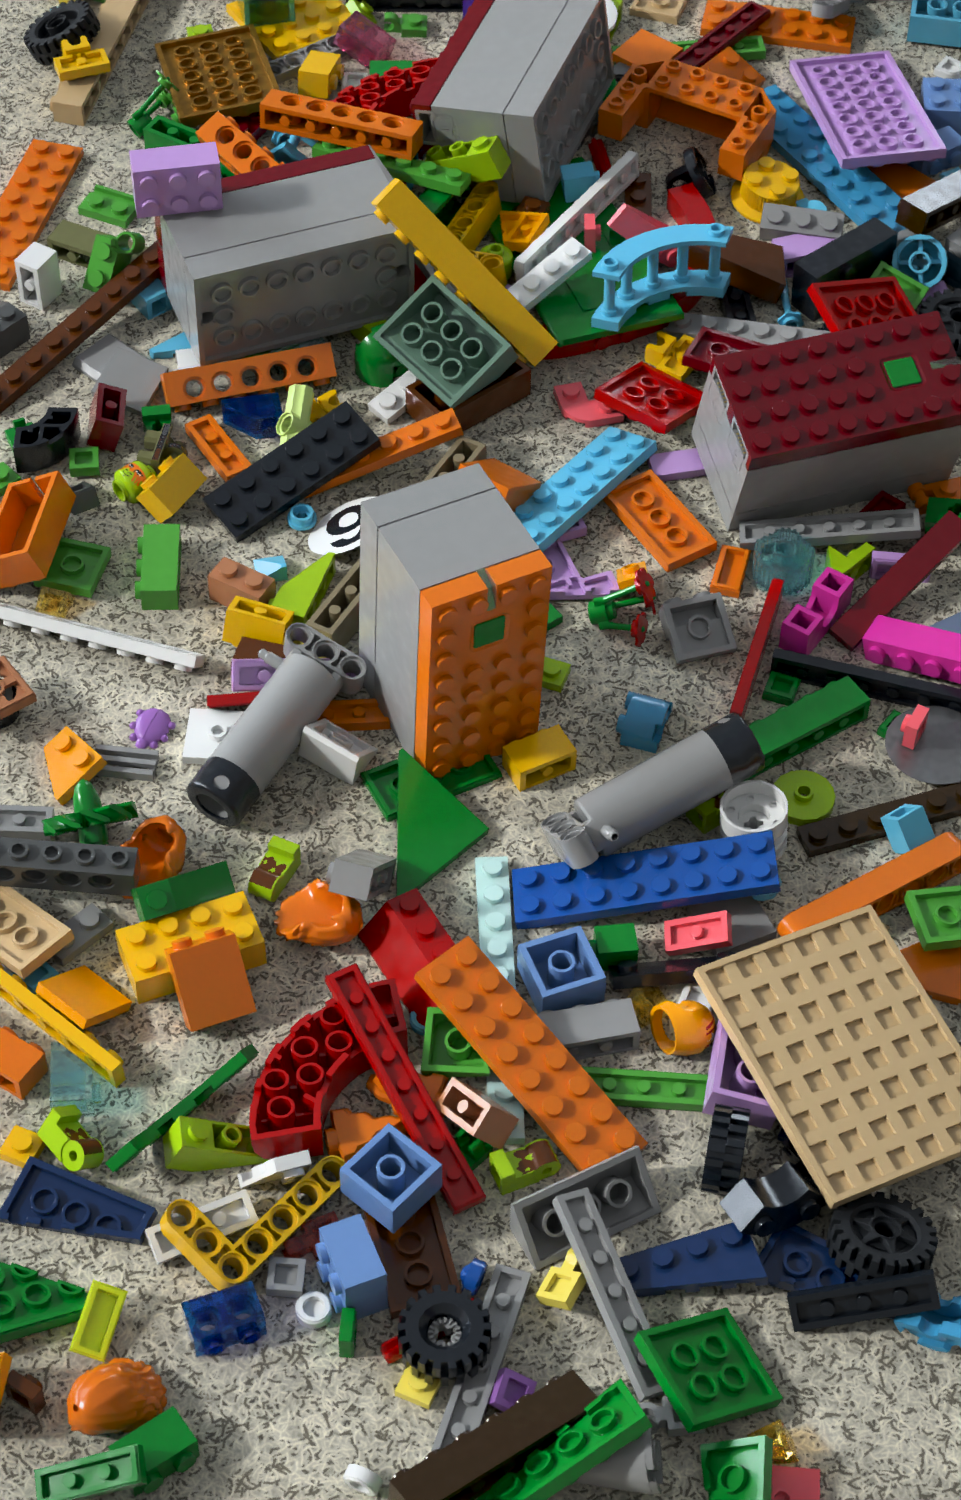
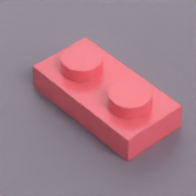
[664,910,733,956]

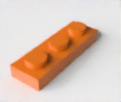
[185,414,252,482]

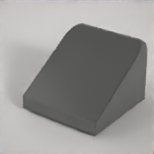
[70,481,100,515]

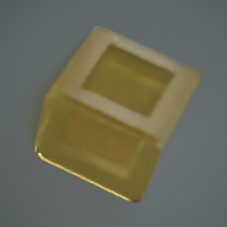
[35,586,75,618]
[627,987,668,1028]
[747,1419,799,1465]

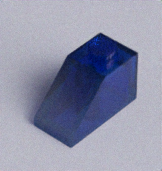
[221,392,283,439]

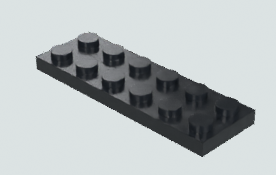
[203,401,381,543]

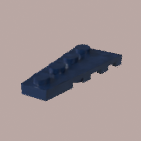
[0,1156,158,1245]
[620,1222,768,1297]
[759,1225,895,1319]

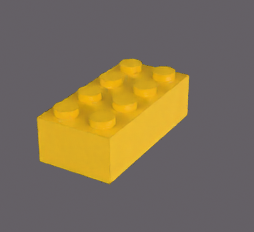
[115,891,267,1004]

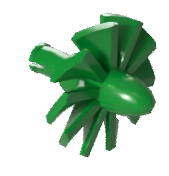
[42,779,139,845]

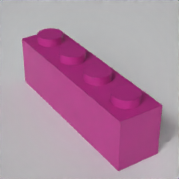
[862,615,961,684]

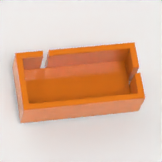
[0,471,76,589]

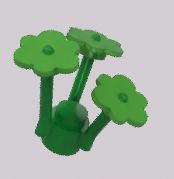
[127,70,180,139]

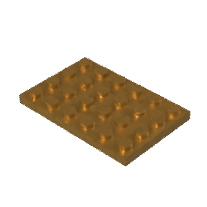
[154,24,280,127]

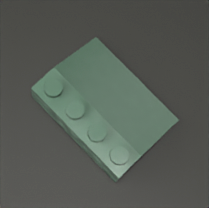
[373,275,518,408]

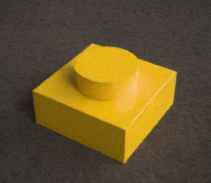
[0,1125,46,1168]

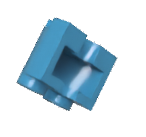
[616,691,673,753]
[893,1293,961,1352]

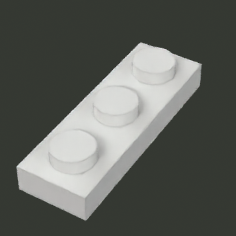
[144,1189,259,1265]

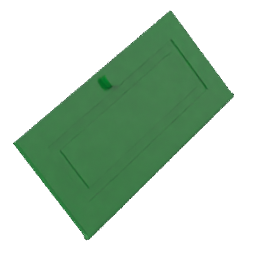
[489,156,684,347]

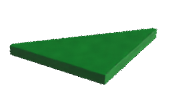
[396,748,489,897]
[0,1262,88,1344]

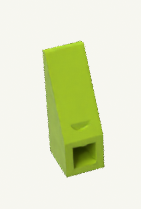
[423,135,511,183]
[162,1116,268,1172]

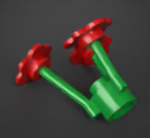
[588,567,656,647]

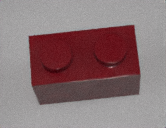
[86,382,127,452]

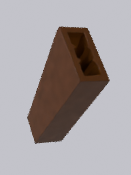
[688,235,786,304]

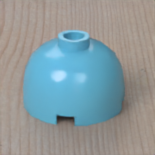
[892,234,948,288]

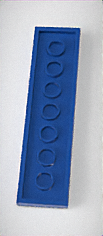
[512,831,781,929]

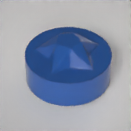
[460,1258,488,1297]

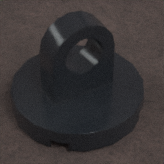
[665,147,717,199]

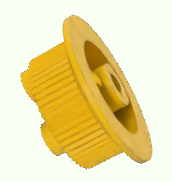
[731,156,804,224]

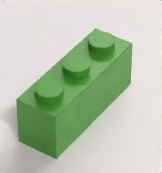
[135,524,182,610]

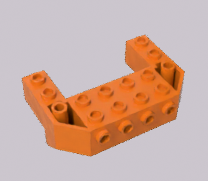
[597,58,776,181]

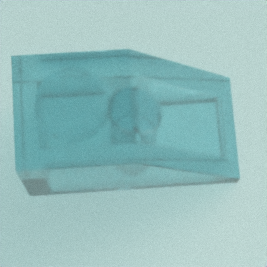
[50,1042,102,1117]

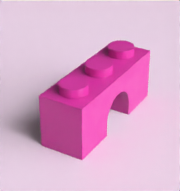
[779,567,854,655]

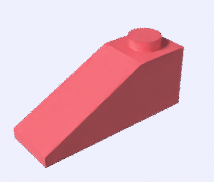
[607,203,677,268]

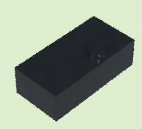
[791,217,898,322]

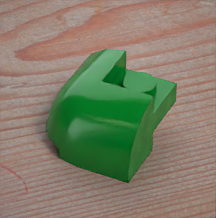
[354,323,408,388]

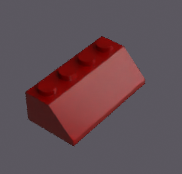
[358,888,455,1026]

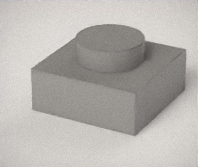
[266,1256,306,1298]

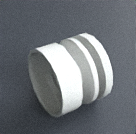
[720,780,788,860]

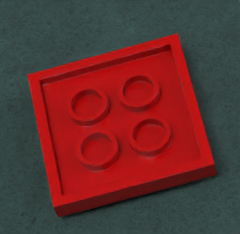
[593,361,703,435]

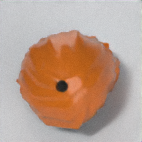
[120,815,187,899]
[274,878,363,947]
[66,1358,167,1436]

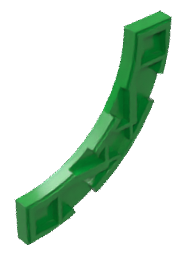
[105,1043,259,1172]

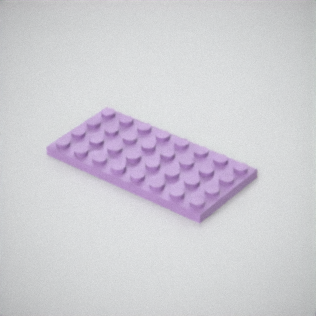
[789,50,947,170]

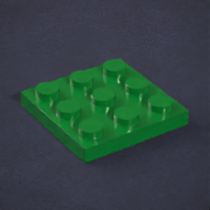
[633,1307,783,1434]

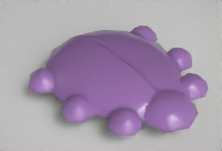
[129,708,176,749]

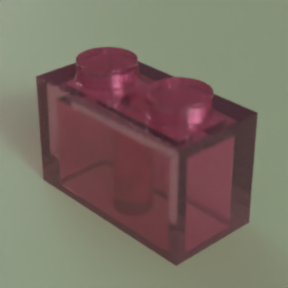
[333,10,396,70]

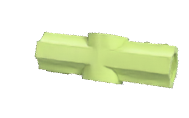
[276,384,314,445]

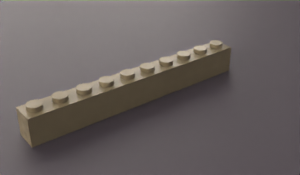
[306,435,487,647]

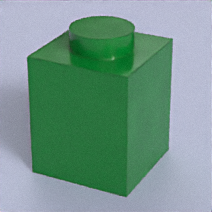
[588,923,639,971]

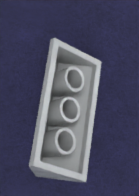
[510,1145,662,1271]

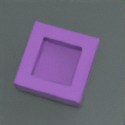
[488,1367,537,1411]

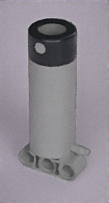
[186,623,366,827]
[540,713,765,869]

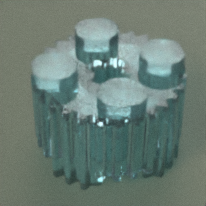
[752,527,815,596]

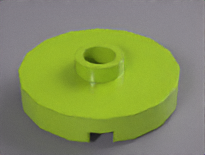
[774,770,836,826]

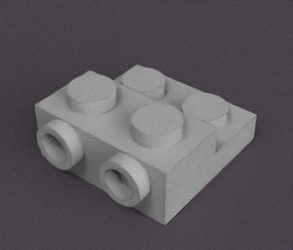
[658,591,737,665]

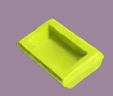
[69,1279,128,1363]

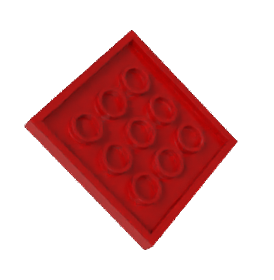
[806,276,917,333]

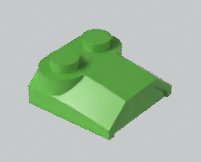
[421,1007,492,1081]

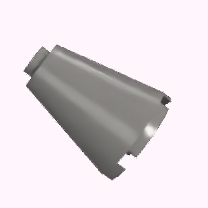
[575,1416,663,1495]

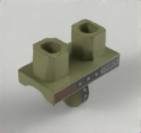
[137,423,188,475]

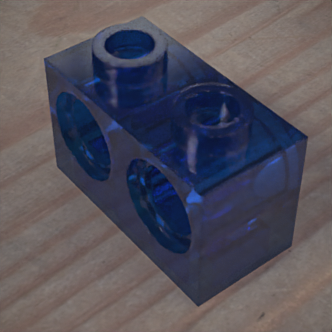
[181,1280,267,1357]

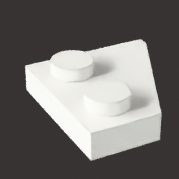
[237,1150,312,1189]

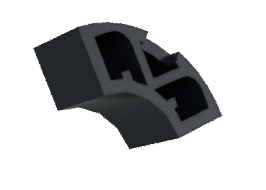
[13,407,81,473]
[720,1161,826,1237]

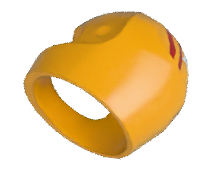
[650,1000,716,1056]

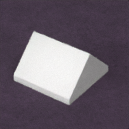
[298,718,378,785]

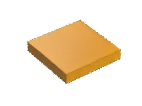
[35,965,132,1029]

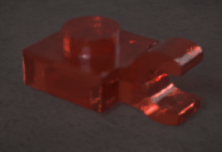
[281,1211,339,1260]

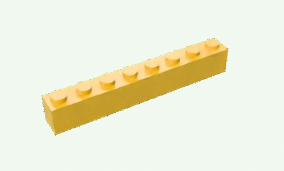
[371,178,558,367]

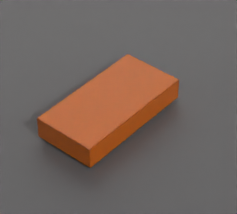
[709,544,751,599]

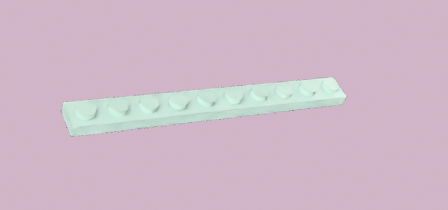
[475,856,525,1145]

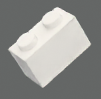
[14,241,62,311]

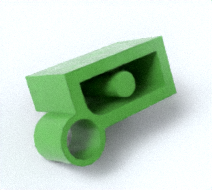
[82,231,145,292]

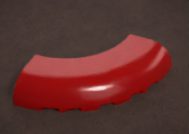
[330,57,439,117]
[249,978,408,1160]

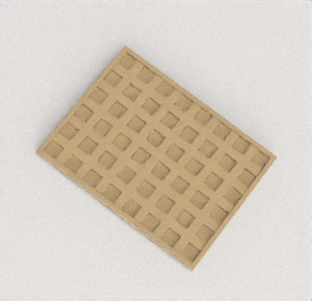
[693,904,961,1209]

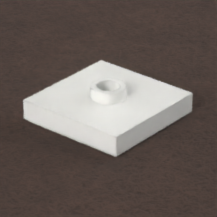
[182,708,244,765]

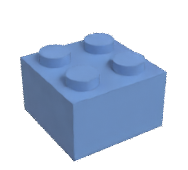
[919,77,961,136]
[517,925,606,1013]
[339,1123,442,1234]
[315,1214,388,1320]

